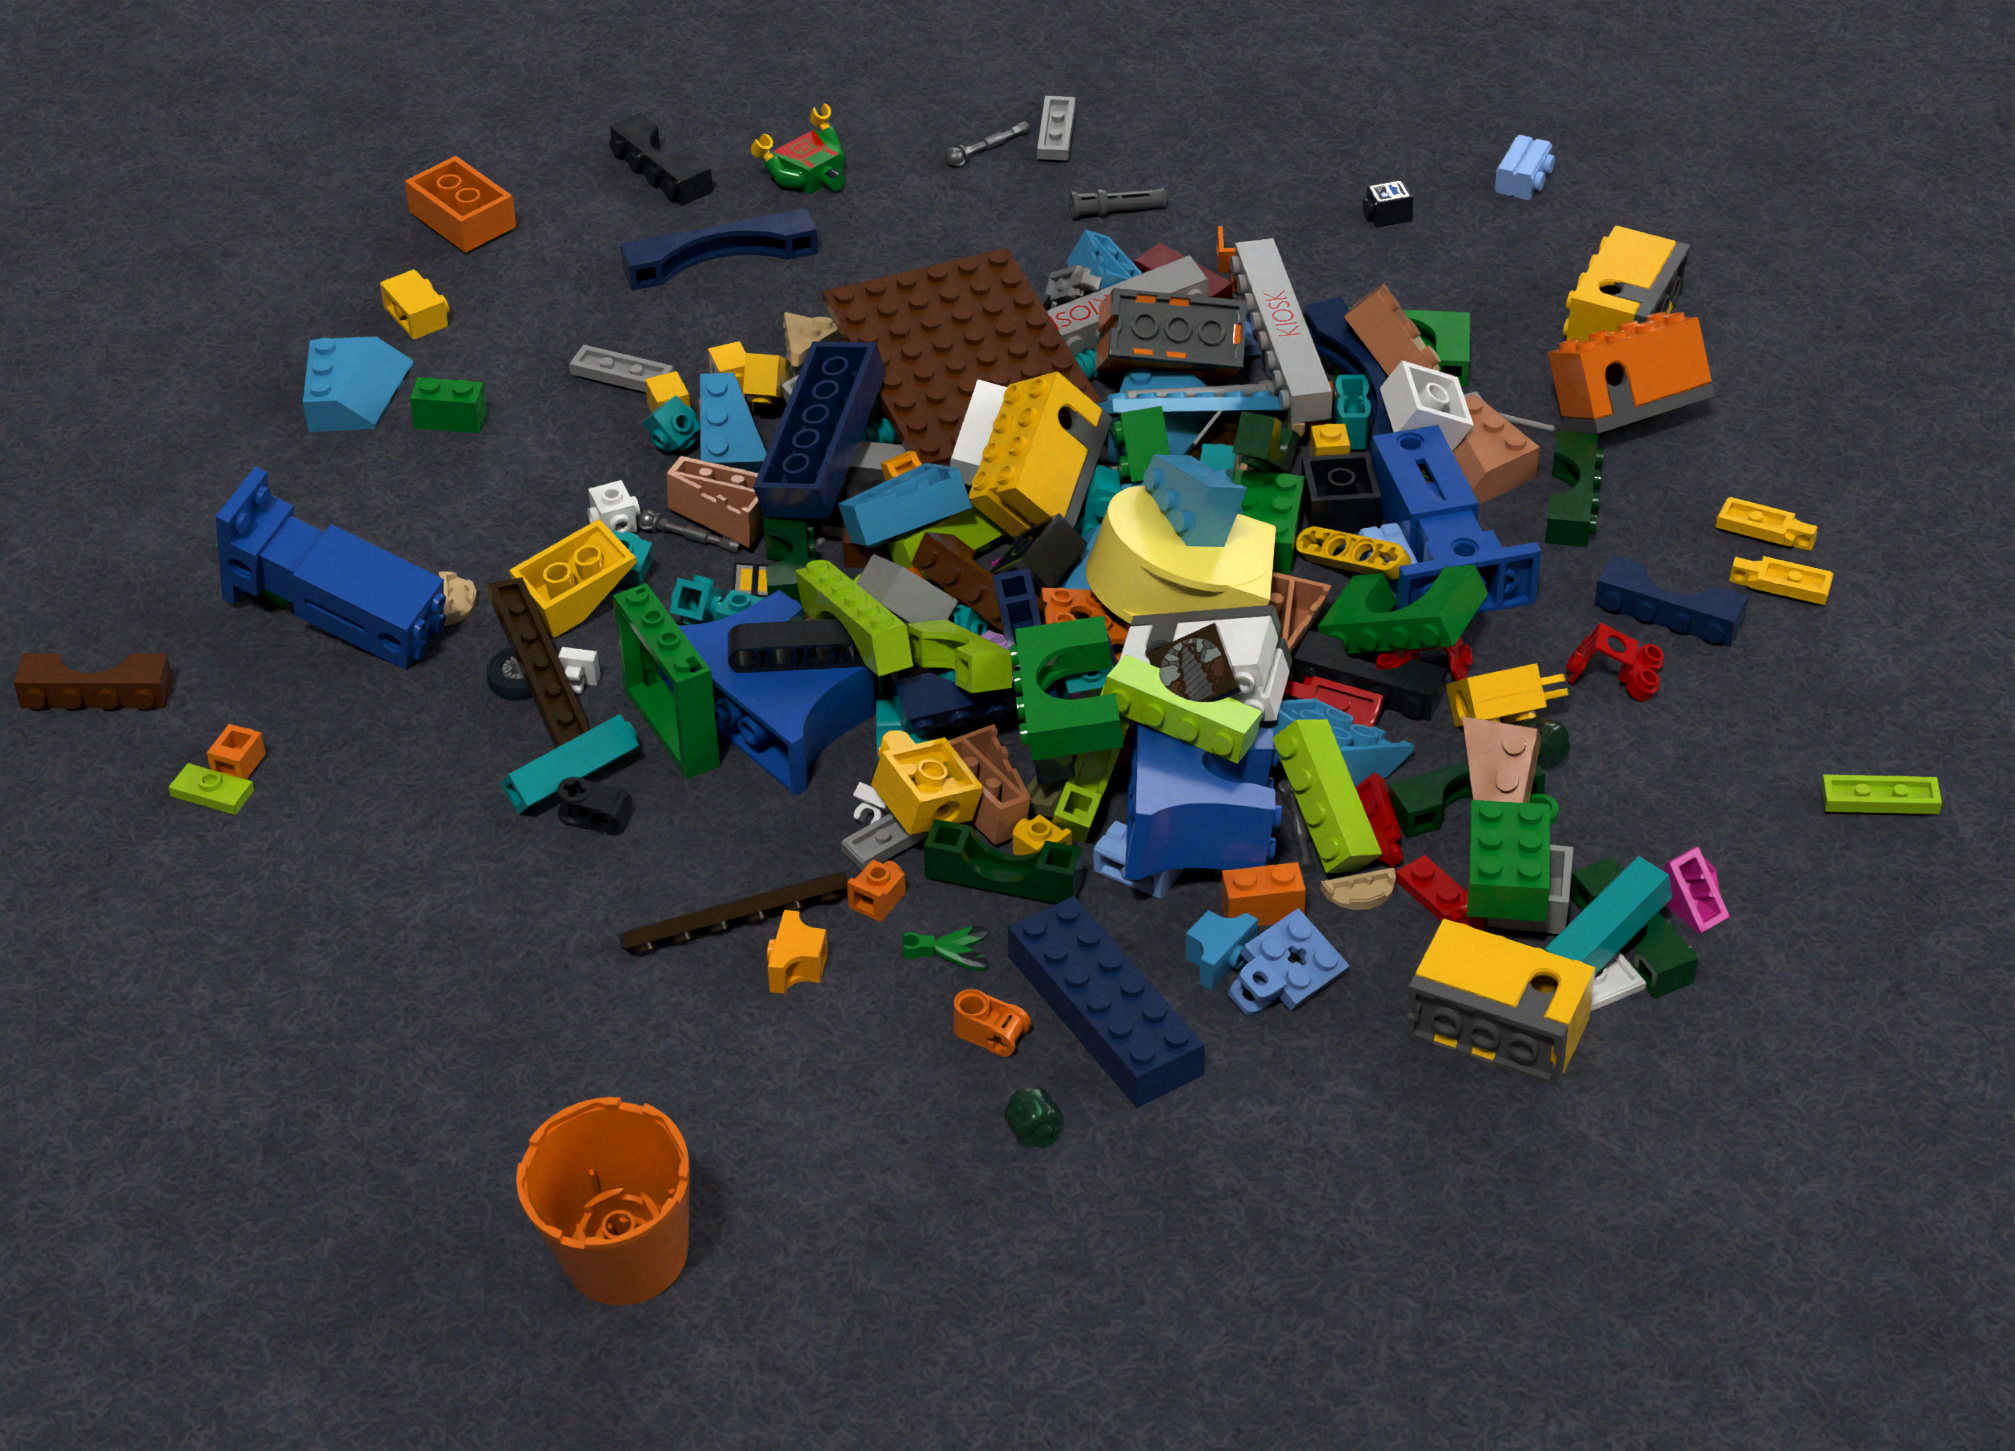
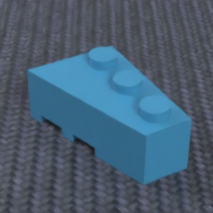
[1066,229,1143,297]
[700,373,767,473]
[1142,454,1248,547]
[838,463,972,548]

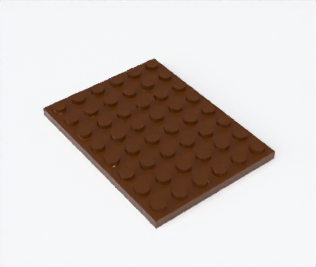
[823,248,1102,467]

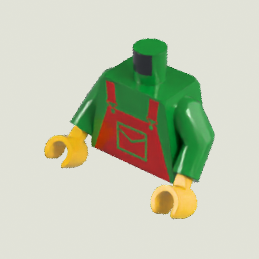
[751,103,845,194]

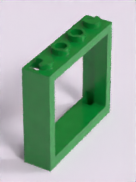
[613,583,720,779]

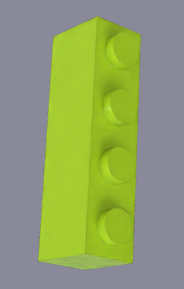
[886,504,1011,581]
[1272,719,1382,873]

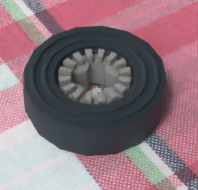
[487,647,533,701]

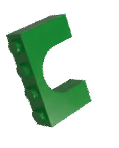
[1334,307,1470,386]
[1317,565,1488,654]
[1010,616,1124,761]

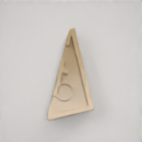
[783,312,842,367]

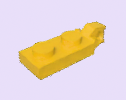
[1716,497,1818,551]
[1729,556,1834,605]

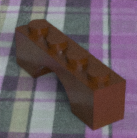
[911,532,1047,632]
[14,653,173,709]

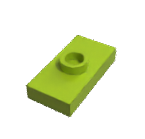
[168,763,254,815]

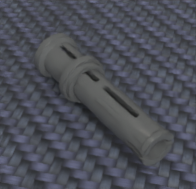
[1069,188,1167,219]

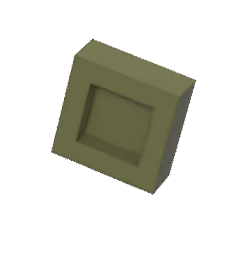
[1026,777,1067,817]

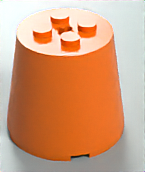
[516,1097,690,1305]

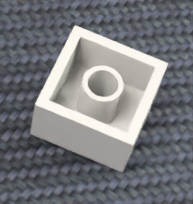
[1380,360,1474,451]

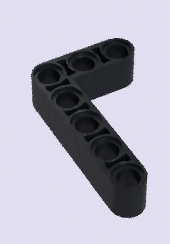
[727,616,911,700]

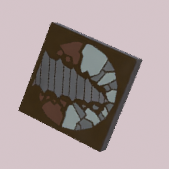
[1147,623,1241,702]

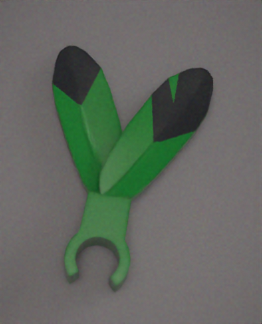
[902,926,989,971]

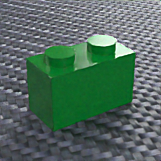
[409,377,487,433]

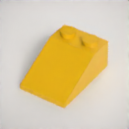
[509,519,637,639]

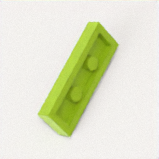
[1821,775,1942,814]

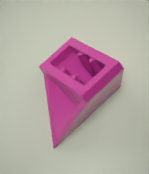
[1664,847,1730,934]

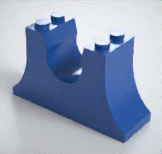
[658,590,876,796]
[1125,721,1282,880]

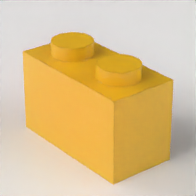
[380,269,449,340]
[743,353,791,406]

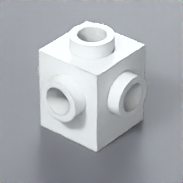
[587,480,640,533]

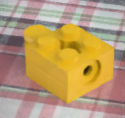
[1445,663,1569,727]
[871,730,984,835]

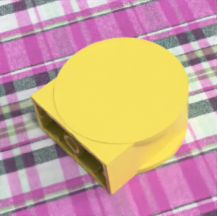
[1085,485,1276,624]

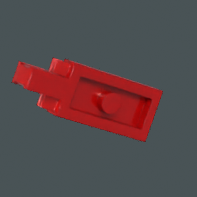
[1283,676,1385,727]
[1355,772,1403,868]
[1395,855,1486,931]

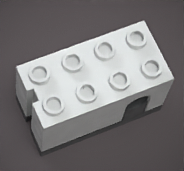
[1119,605,1292,725]

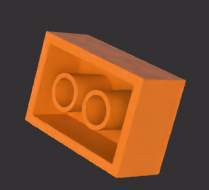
[405,156,516,253]

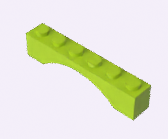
[795,560,913,677]

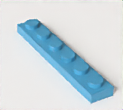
[1096,391,1282,418]

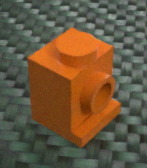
[207,724,266,780]
[847,859,906,922]

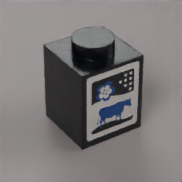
[1362,179,1414,228]

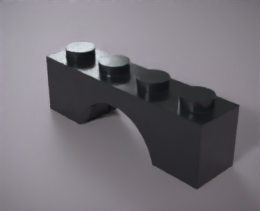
[609,112,713,206]
[1292,631,1447,721]

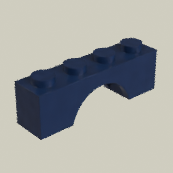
[1594,555,1748,647]

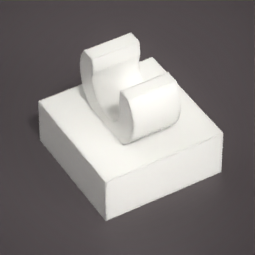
[558,647,601,694]
[853,782,891,824]

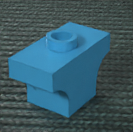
[1185,910,1258,991]

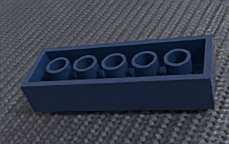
[753,341,886,519]
[1008,896,1205,1108]

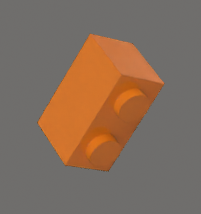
[1221,862,1306,926]

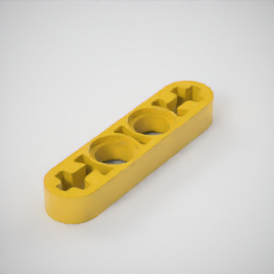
[1295,526,1411,579]

